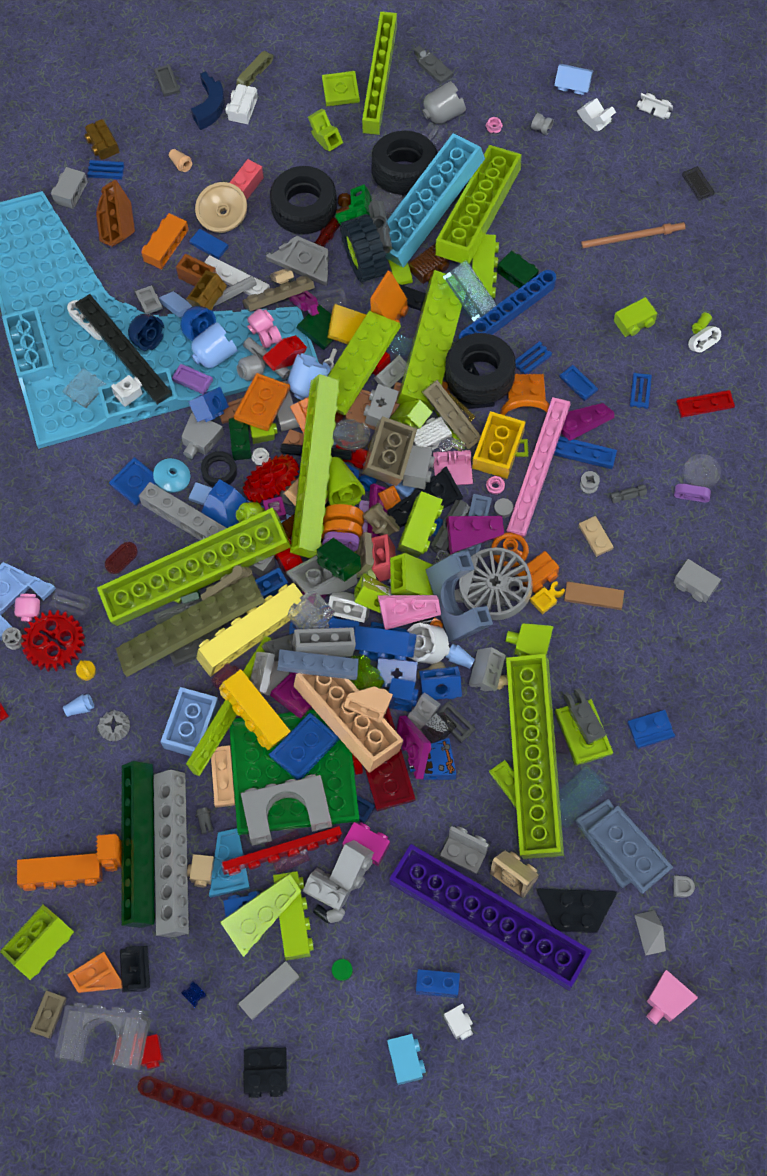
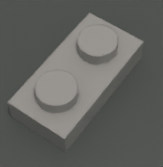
[374,355,407,388]

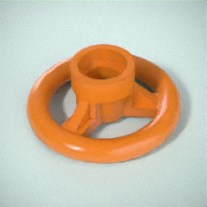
[491,532,529,568]

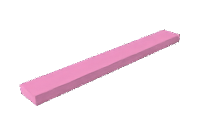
[507,397,571,538]

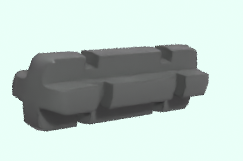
[610,484,647,503]

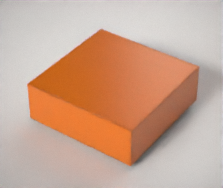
[378,485,401,510]

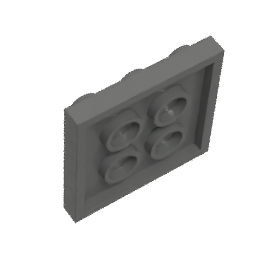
[153,597,222,667]

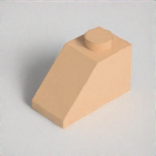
[344,686,393,723]

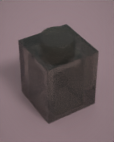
[421,712,457,743]

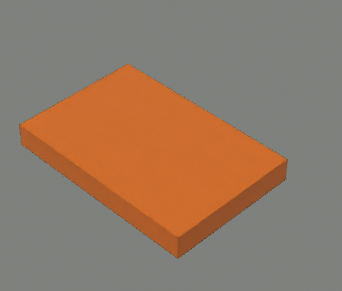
[234,373,290,431]

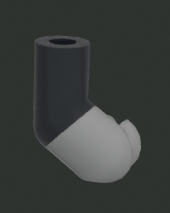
[313,905,345,924]

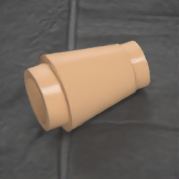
[169,149,192,172]

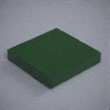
[296,304,334,350]

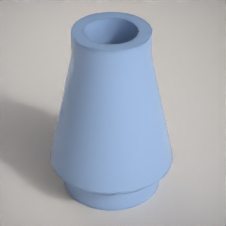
[445,644,475,669]
[63,694,94,717]

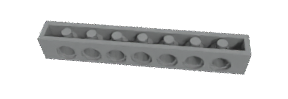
[139,482,275,577]
[154,770,189,938]

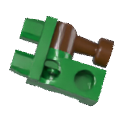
[336,184,372,225]

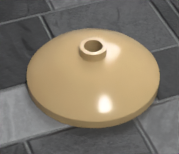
[195,182,247,233]

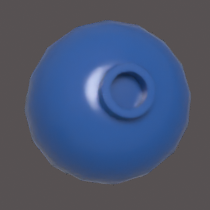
[180,306,216,341]

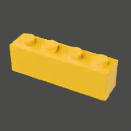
[219,669,291,750]

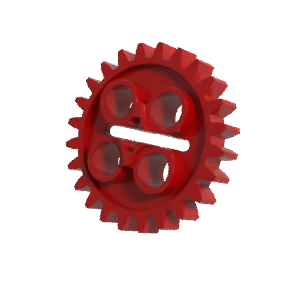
[242,454,300,503]
[21,610,85,672]

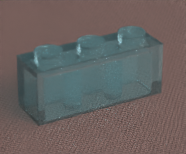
[443,260,497,321]

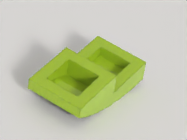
[388,260,413,285]

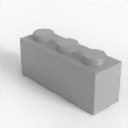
[292,628,356,657]

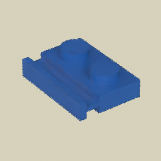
[627,710,675,749]

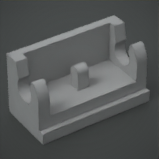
[468,647,506,691]

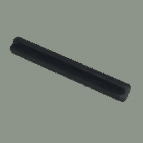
[280,443,353,460]

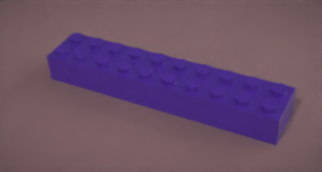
[389,844,592,991]

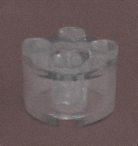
[288,591,335,629]

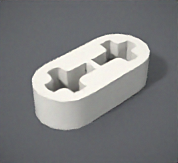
[688,326,721,352]

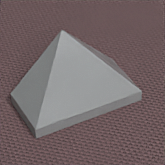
[634,910,666,956]

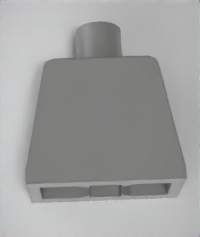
[182,412,224,459]

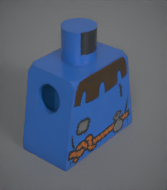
[408,738,456,780]

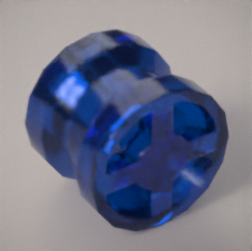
[181,981,207,1008]

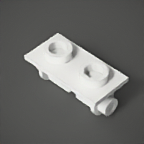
[637,93,673,119]

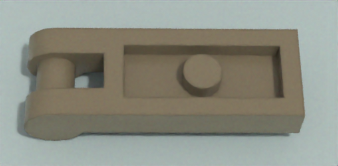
[200,565,252,600]

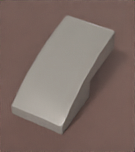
[135,285,163,314]
[408,693,440,732]

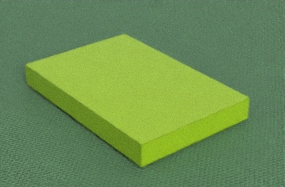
[554,699,613,766]

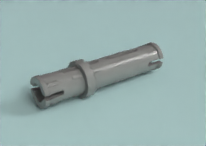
[243,337,291,379]

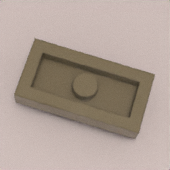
[356,532,374,575]
[30,991,67,1039]

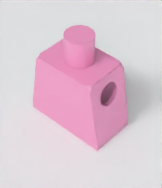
[646,970,698,1025]

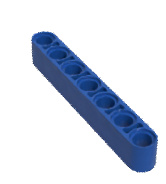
[459,270,556,339]

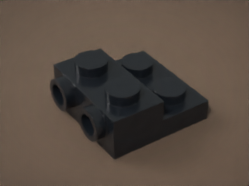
[243,1047,288,1098]

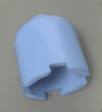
[191,322,238,368]
[287,353,331,400]

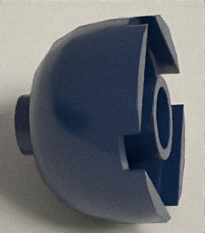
[128,314,164,351]

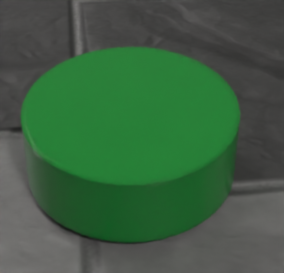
[332,959,353,981]

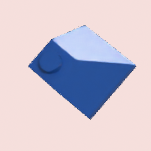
[201,479,248,528]

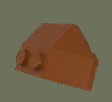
[96,180,135,247]

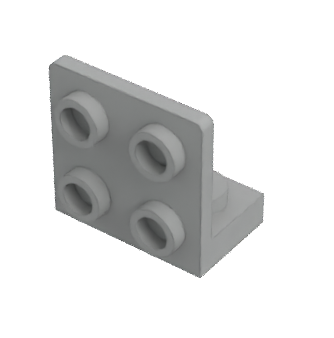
[250,652,289,696]
[440,826,489,875]

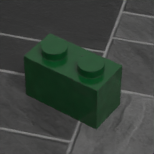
[497,250,539,288]
[229,418,252,461]
[317,537,361,582]

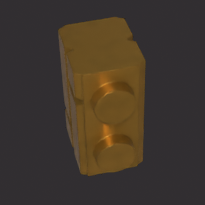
[84,119,120,161]
[186,270,227,310]

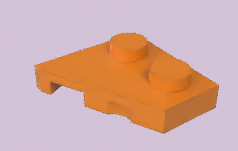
[68,952,122,993]

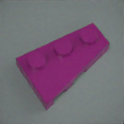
[446,516,504,555]
[396,716,431,779]

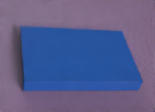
[269,713,340,780]

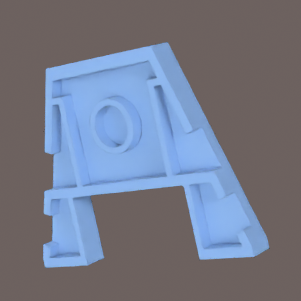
[0,562,56,640]

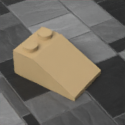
[490,850,539,898]

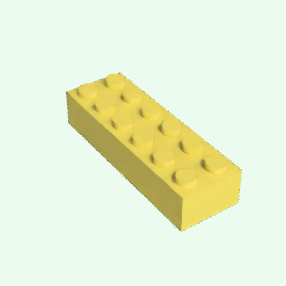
[196,583,307,677]

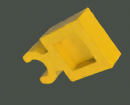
[530,581,565,615]

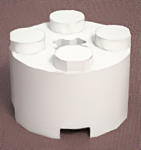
[408,623,450,664]

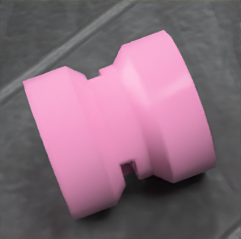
[258,326,282,349]

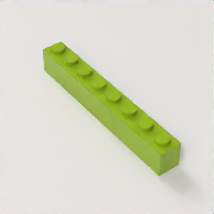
[362,12,397,135]

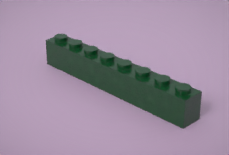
[121,761,155,928]

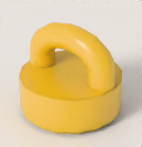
[76,660,96,681]

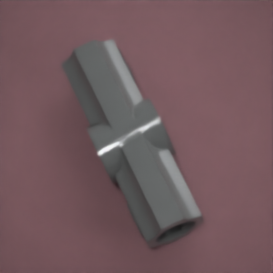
[368,200,393,254]
[430,500,470,555]

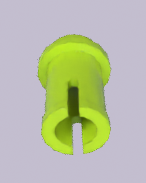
[692,312,712,334]

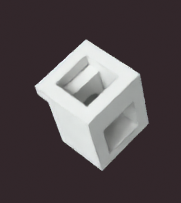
[111,375,142,407]
[444,1004,473,1040]

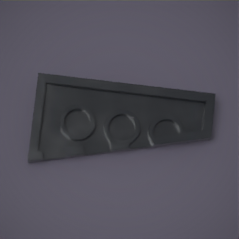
[387,466,463,528]

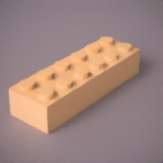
[294,673,404,773]

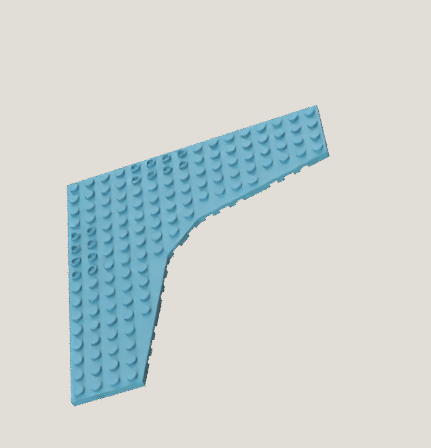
[0,191,319,449]

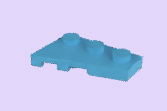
[209,828,250,898]

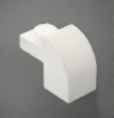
[577,98,616,131]

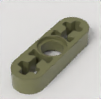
[236,51,273,87]

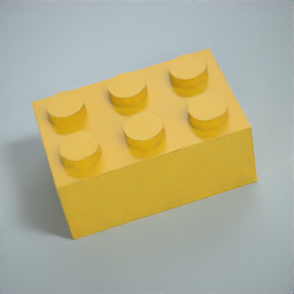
[472,411,525,479]

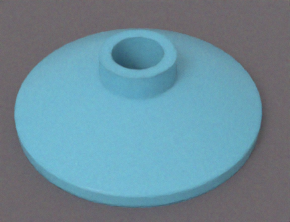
[153,458,190,493]

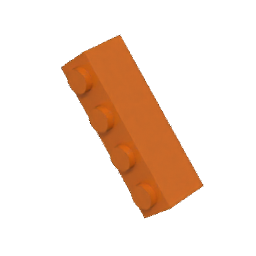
[17,854,103,891]

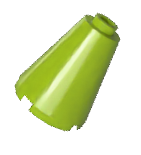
[327,457,365,506]

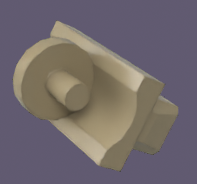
[363,503,400,536]

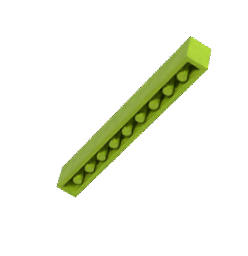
[290,374,340,559]

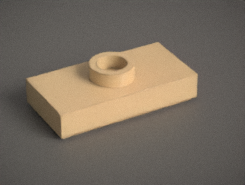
[270,269,294,284]

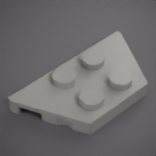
[266,236,328,286]

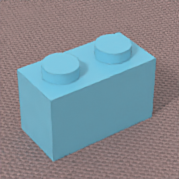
[387,1034,426,1085]

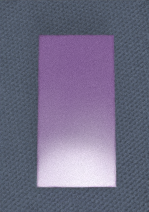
[172,364,213,394]

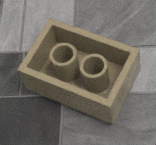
[362,416,417,486]

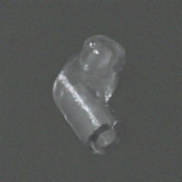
[438,437,466,452]

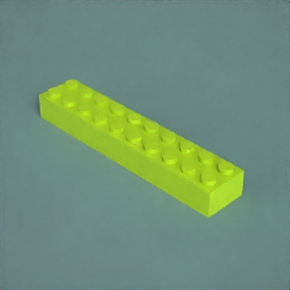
[97,508,291,626]
[506,654,564,859]

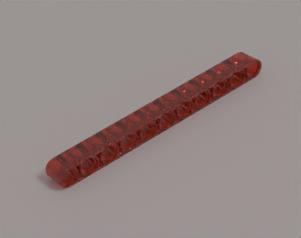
[137,1076,360,1173]

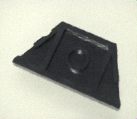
[537,888,617,933]

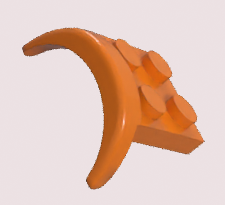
[499,374,550,415]

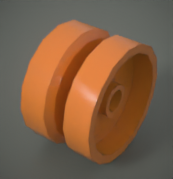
[321,504,364,543]

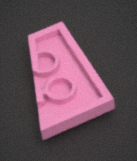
[378,595,441,630]

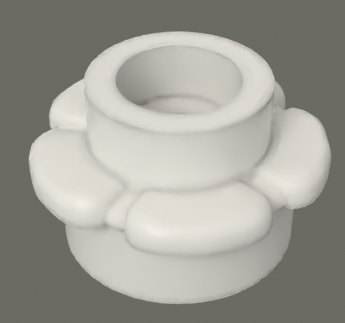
[252,448,270,465]

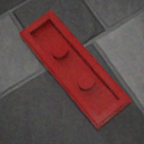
[676,390,735,418]

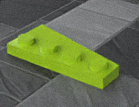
[220,874,301,957]

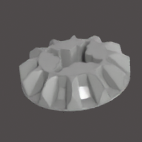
[98,710,130,741]

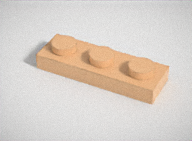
[211,746,235,807]

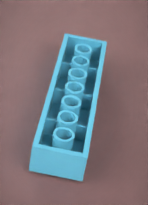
[385,133,485,268]

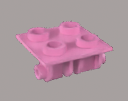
[433,450,473,485]

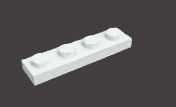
[204,255,270,295]

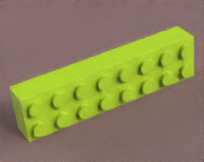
[436,145,522,266]
[396,270,468,411]

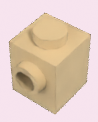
[187,854,215,887]

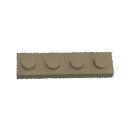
[242,276,315,312]
[422,380,481,450]

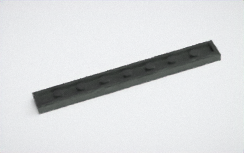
[75,294,172,405]

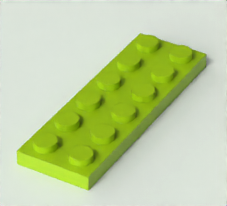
[328,311,401,415]

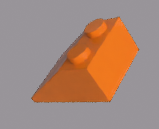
[370,271,409,323]

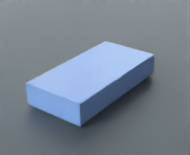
[159,291,192,318]

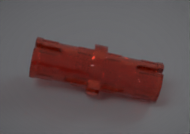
[314,217,340,247]

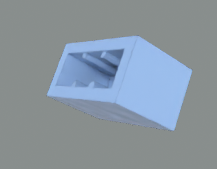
[554,64,593,95]

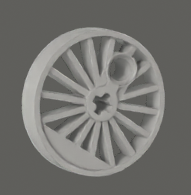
[459,548,533,620]

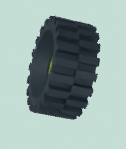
[340,214,388,283]

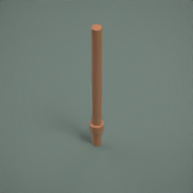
[581,222,685,249]

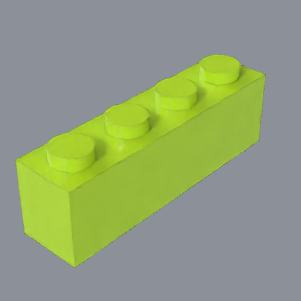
[470,234,499,304]
[273,871,314,961]

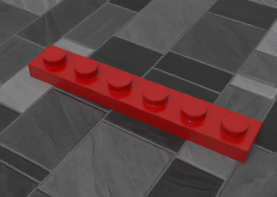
[221,826,342,876]

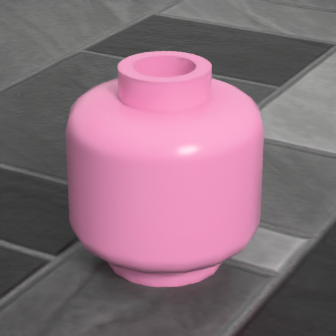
[247,309,274,335]
[14,594,40,622]

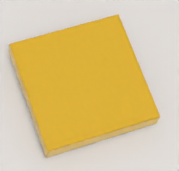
[328,304,366,344]

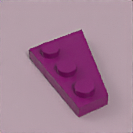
[561,403,614,441]

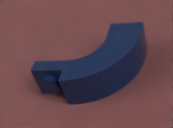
[191,71,225,130]

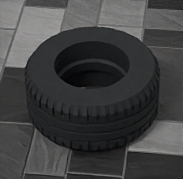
[372,130,438,195]
[270,166,337,234]
[445,333,516,404]

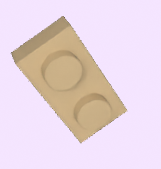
[578,516,614,557]

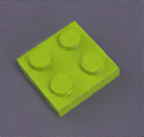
[322,71,360,106]

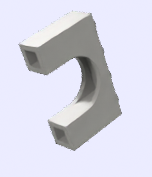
[241,775,332,846]

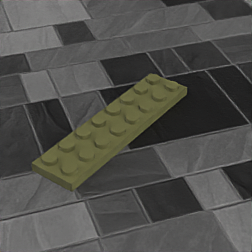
[116,574,265,677]

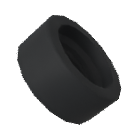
[201,451,237,487]

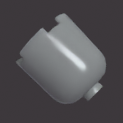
[423,81,466,124]

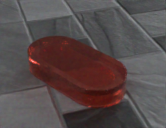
[105,542,138,574]

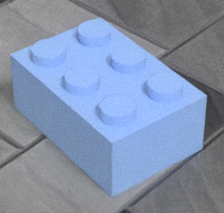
[161,687,220,756]

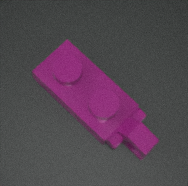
[288,291,319,316]

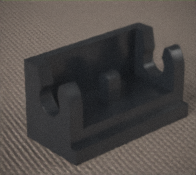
[120,946,150,993]

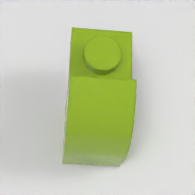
[308,109,343,151]

